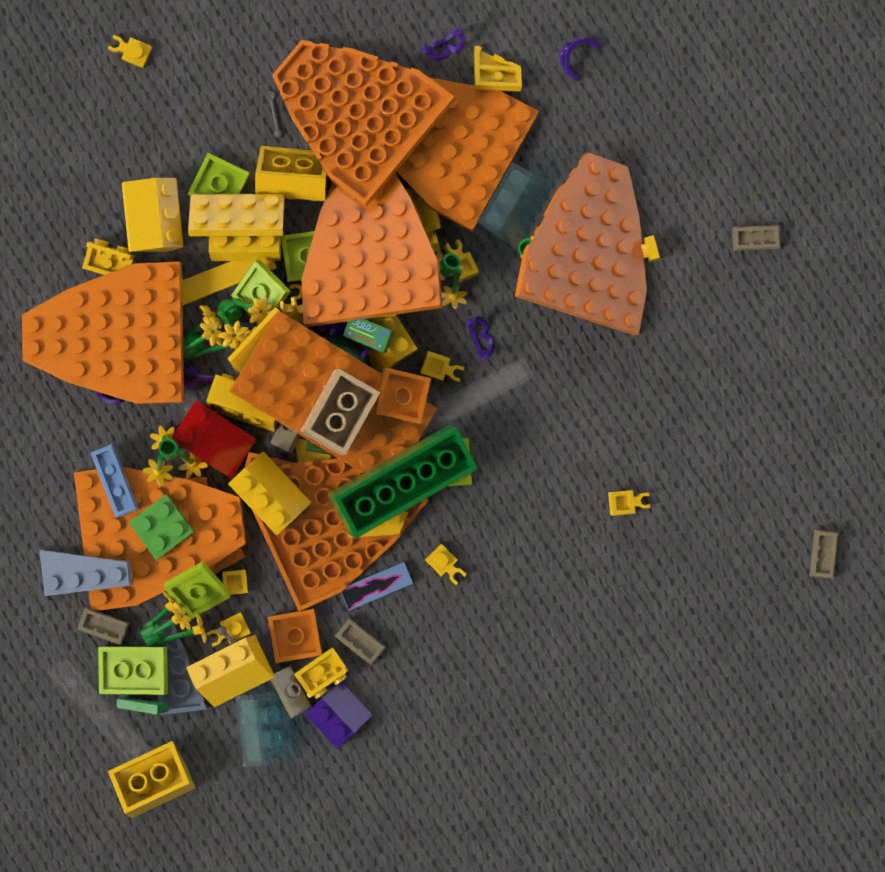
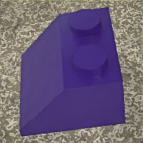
[305,681,372,749]

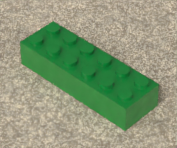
[328,425,478,539]

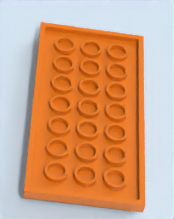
[229,310,437,473]

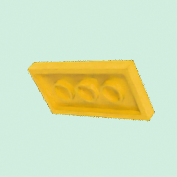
[188,194,285,236]

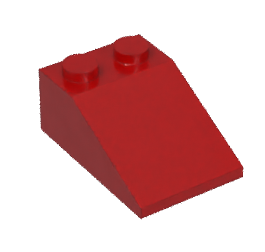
[171,400,256,479]

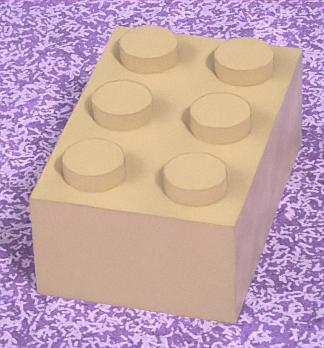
[300,369,380,455]

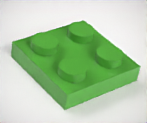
[129,494,195,560]

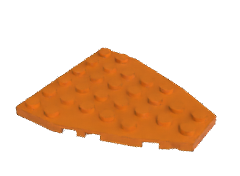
[272,40,455,207]
[396,78,539,232]
[515,153,647,335]
[301,173,443,327]
[22,262,184,404]
[253,458,428,611]
[74,467,247,611]

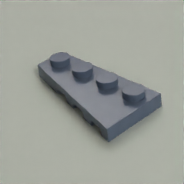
[39,550,133,596]
[152,619,208,715]

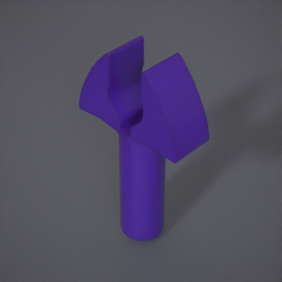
[183,365,222,391]

